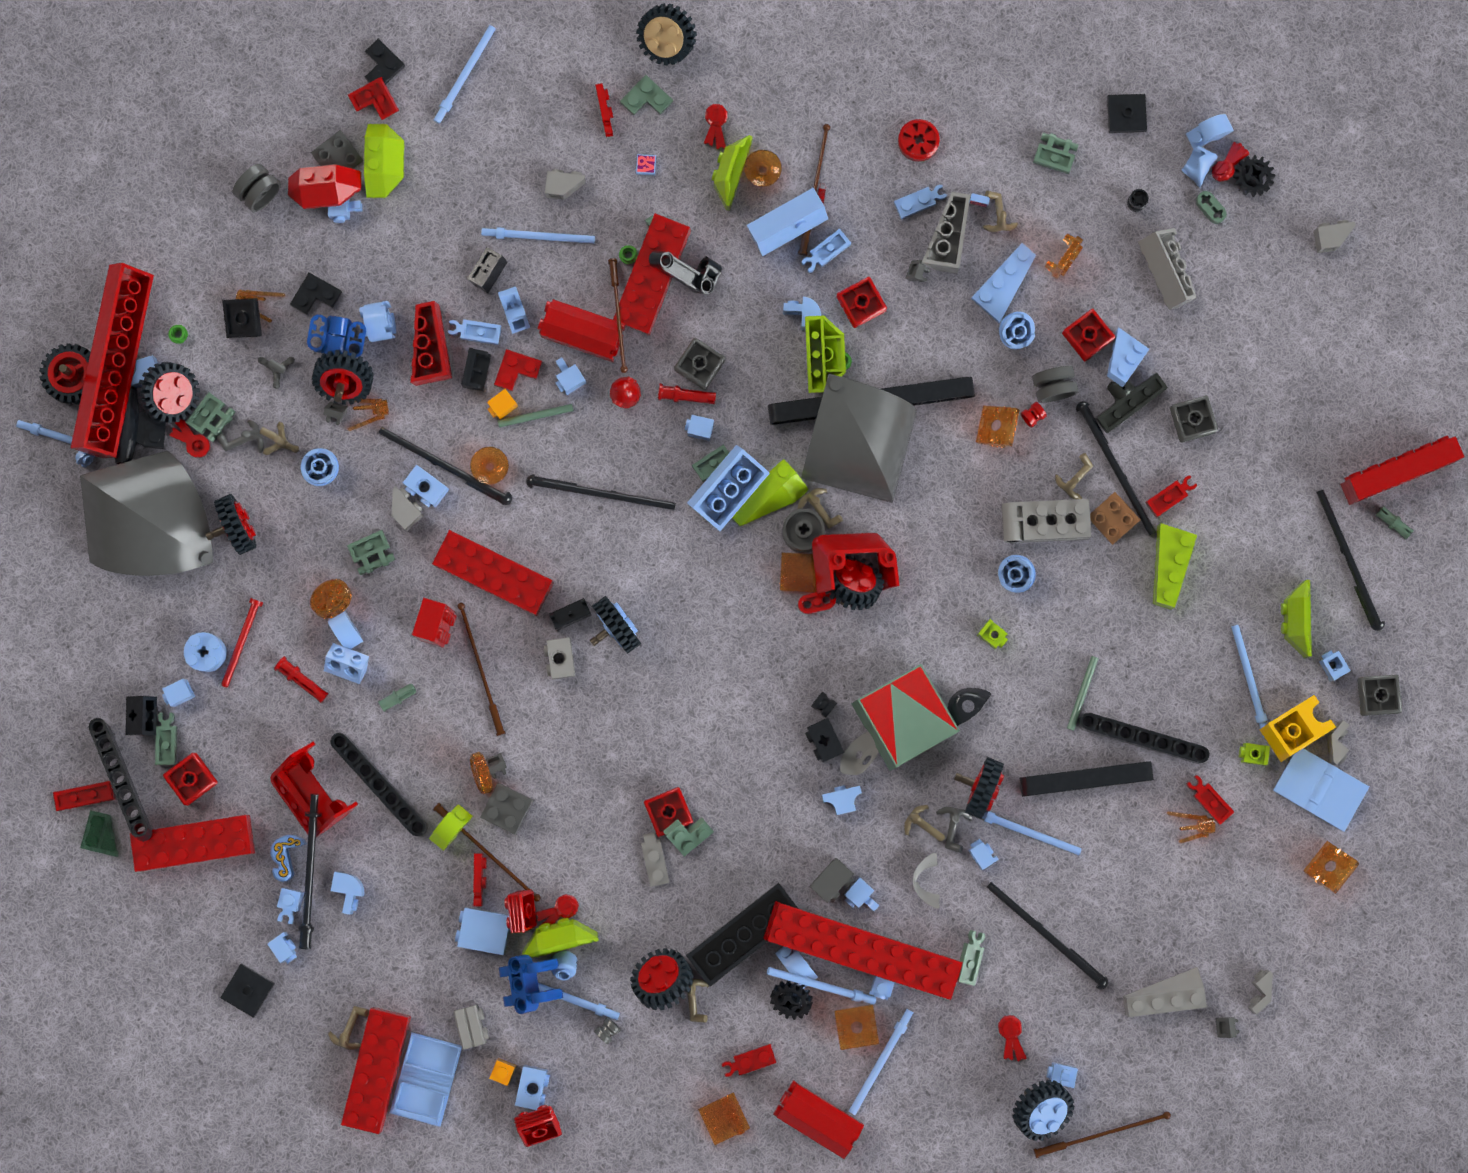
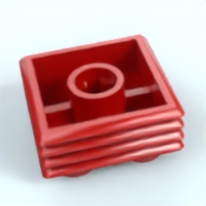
[836,277,887,328]
[1062,309,1115,362]
[163,753,218,806]
[644,787,693,837]
[504,889,537,933]
[514,1105,562,1147]

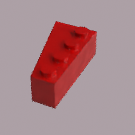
[410,301,452,386]

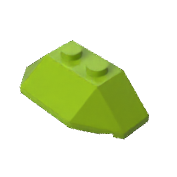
[364,124,404,198]
[711,135,753,211]
[805,315,846,393]
[1281,580,1312,658]
[522,918,599,958]

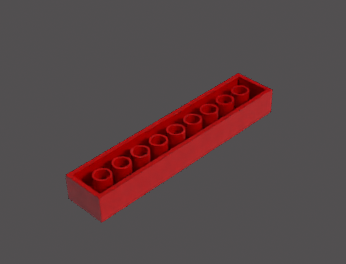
[70,263,154,459]
[763,901,963,1000]

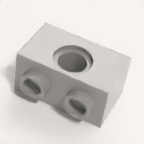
[544,637,576,680]

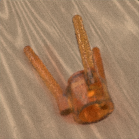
[236,289,285,323]
[348,398,389,431]
[1167,811,1216,843]

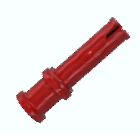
[658,383,716,405]
[274,656,329,703]

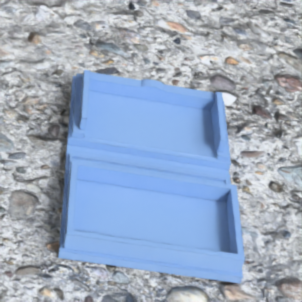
[1273,748,1369,832]
[389,1032,462,1127]

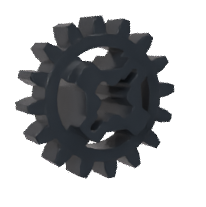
[1233,155,1275,197]
[770,980,813,1020]

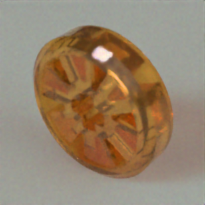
[310,579,352,619]
[470,752,493,795]

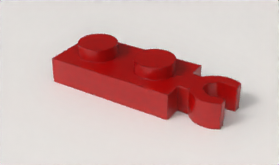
[595,83,613,137]
[1145,475,1197,518]
[1186,775,1234,825]
[473,853,487,907]
[721,1044,777,1077]

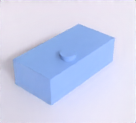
[747,188,828,256]
[687,445,770,531]

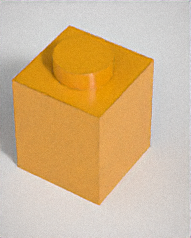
[487,389,518,420]
[489,1058,517,1086]

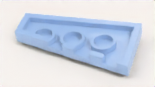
[971,243,1036,323]

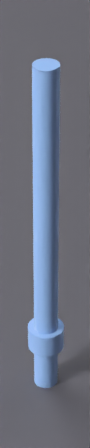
[433,25,496,124]
[481,227,595,244]
[16,420,73,444]
[1231,625,1268,738]
[982,811,1082,855]
[767,967,876,1005]
[508,977,620,1020]
[849,1009,914,1115]

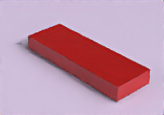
[53,781,115,811]

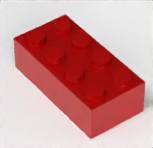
[412,597,457,648]

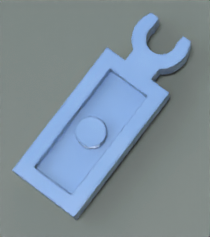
[894,185,947,219]
[802,229,851,273]
[448,319,501,345]

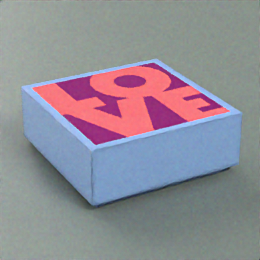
[636,154,656,176]
[969,193,990,208]

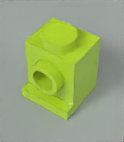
[977,619,1008,650]
[1239,743,1270,766]

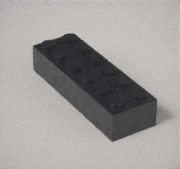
[686,883,799,987]

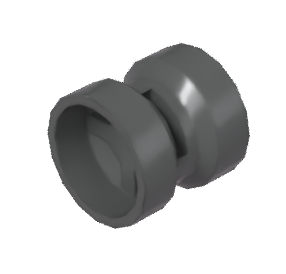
[594,1017,621,1045]

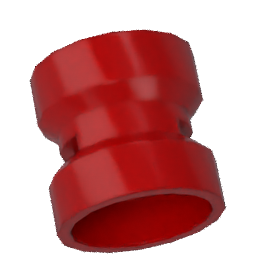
[1020,402,1047,428]

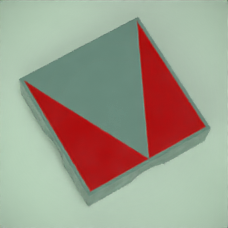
[851,664,960,771]

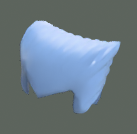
[1182,146,1218,187]

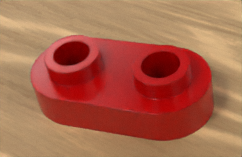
[798,592,836,614]

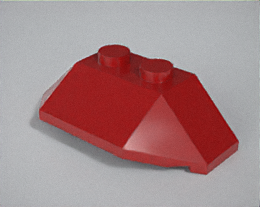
[288,165,362,209]

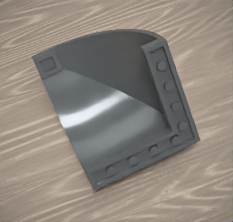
[801,374,917,503]
[80,451,213,576]

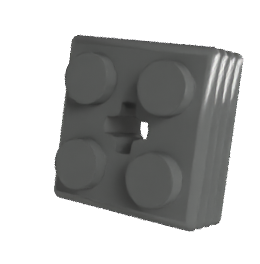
[674,338,725,390]
[1170,395,1218,443]
[1357,675,1402,716]

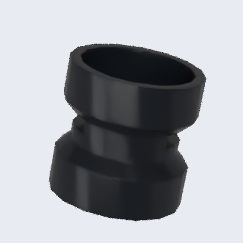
[1127,189,1149,212]
[811,691,837,718]

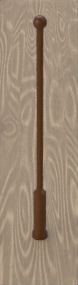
[798,124,830,256]
[608,258,628,373]
[457,602,506,736]
[433,803,541,902]
[1033,1111,1171,1159]

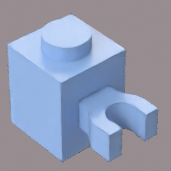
[328,199,363,223]
[555,357,586,395]
[844,877,879,911]
[277,888,304,924]
[1046,1062,1078,1088]

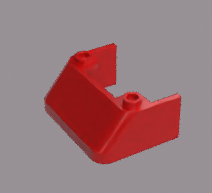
[812,533,900,594]
[270,742,358,837]

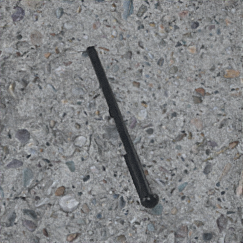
[1076,401,1156,536]
[379,427,512,505]
[526,474,676,510]
[1316,489,1385,631]
[986,882,1108,989]

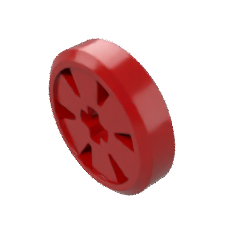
[898,119,940,162]

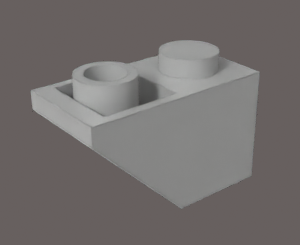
[545,169,586,200]
[1313,220,1356,253]
[392,486,423,531]

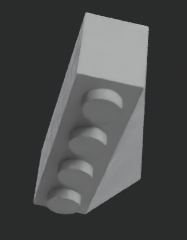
[922,192,970,274]
[1138,228,1196,310]
[1123,967,1207,1017]

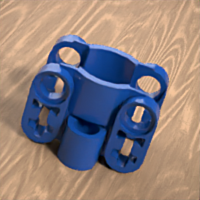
[307,315,366,358]
[499,954,563,1014]

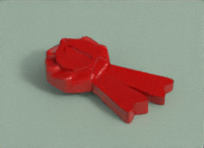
[704,104,728,150]
[1212,142,1249,182]
[169,419,210,458]
[536,894,579,926]
[998,1015,1027,1062]

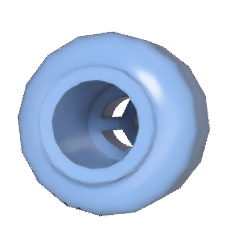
[551,950,578,980]

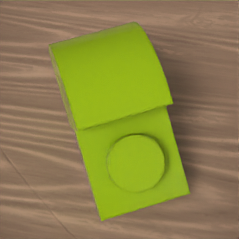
[429,804,473,851]

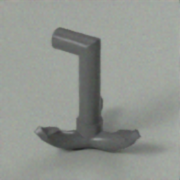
[258,357,295,389]
[217,420,264,453]
[936,807,972,853]

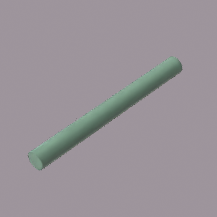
[498,404,574,428]
[1067,656,1099,731]

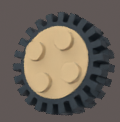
[636,3,697,66]

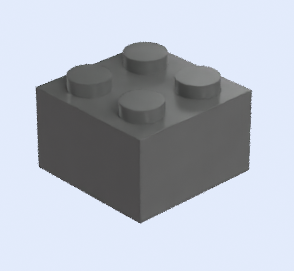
[480,783,534,835]
[809,858,854,903]

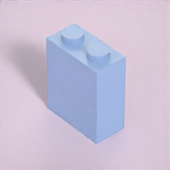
[455,907,510,955]

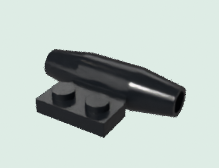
[115,388,166,464]

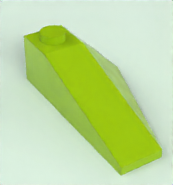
[732,459,809,526]

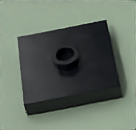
[1107,94,1147,133]
[222,298,262,338]
[220,964,275,1018]

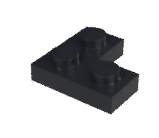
[365,38,405,85]
[290,272,342,315]

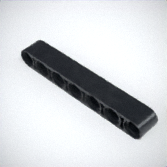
[1078,713,1210,764]
[88,718,153,841]
[330,733,428,836]
[1019,761,1154,797]

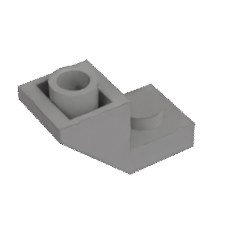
[1327,720,1349,765]
[1248,970,1273,1015]

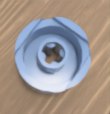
[359,301,396,342]
[184,632,227,672]

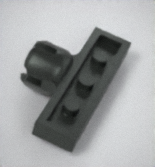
[1095,373,1168,433]

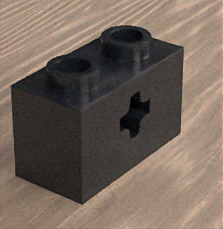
[125,696,157,736]
[805,718,845,763]

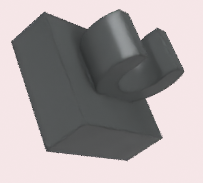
[905,260,930,282]
[323,402,348,425]
[483,753,507,779]
[1215,1017,1240,1038]

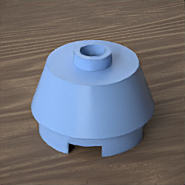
[999,312,1035,349]
[301,448,339,486]
[998,555,1036,593]

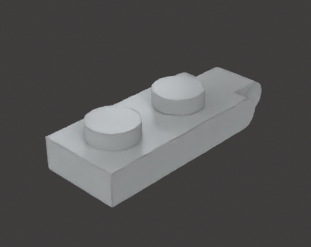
[641,832,670,887]

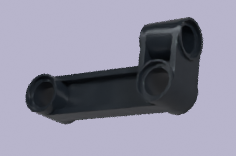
[649,251,722,294]

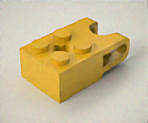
[1259,695,1336,762]

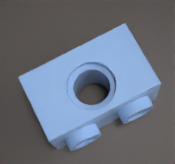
[403,464,449,508]
[515,1065,550,1110]

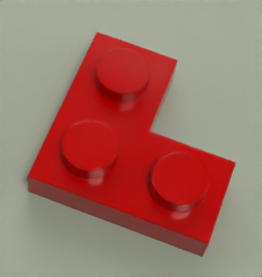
[348,77,399,120]
[494,349,542,392]

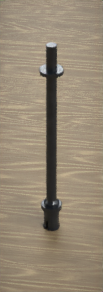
[298,794,322,949]

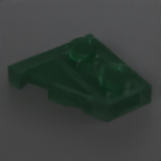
[80,810,119,857]

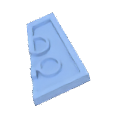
[1107,327,1149,387]

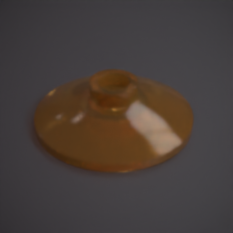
[744,150,782,187]
[470,447,509,485]

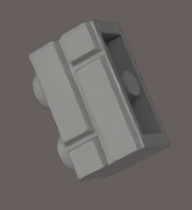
[453,1004,489,1050]

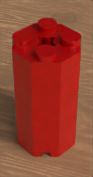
[538,299,625,362]
[773,1080,864,1159]

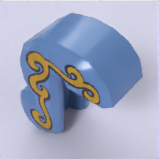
[270,835,307,882]

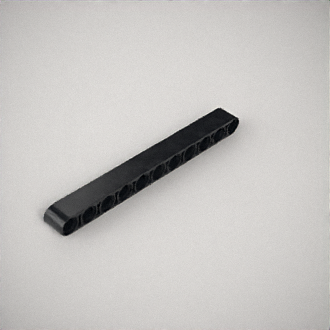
[768,377,975,425]

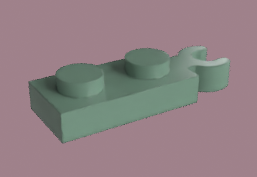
[155,712,177,765]
[957,930,985,986]

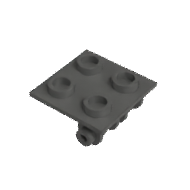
[310,130,364,169]

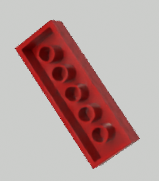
[613,213,691,336]
[1340,435,1465,505]
[432,530,554,617]
[130,815,255,872]
[341,1007,411,1134]

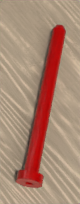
[221,598,263,688]

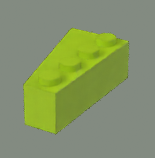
[1153,523,1197,610]

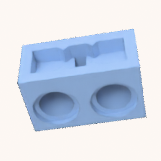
[324,643,369,684]

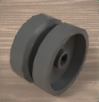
[232,164,281,213]
[1032,366,1079,403]
[782,509,825,553]

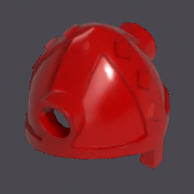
[610,376,641,408]

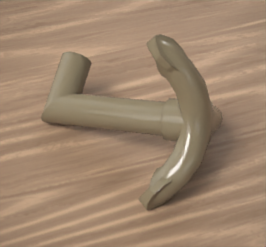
[983,191,1018,232]
[260,422,299,455]
[1055,453,1093,499]
[798,488,843,529]
[904,805,945,841]
[687,979,709,1023]
[328,1006,369,1050]

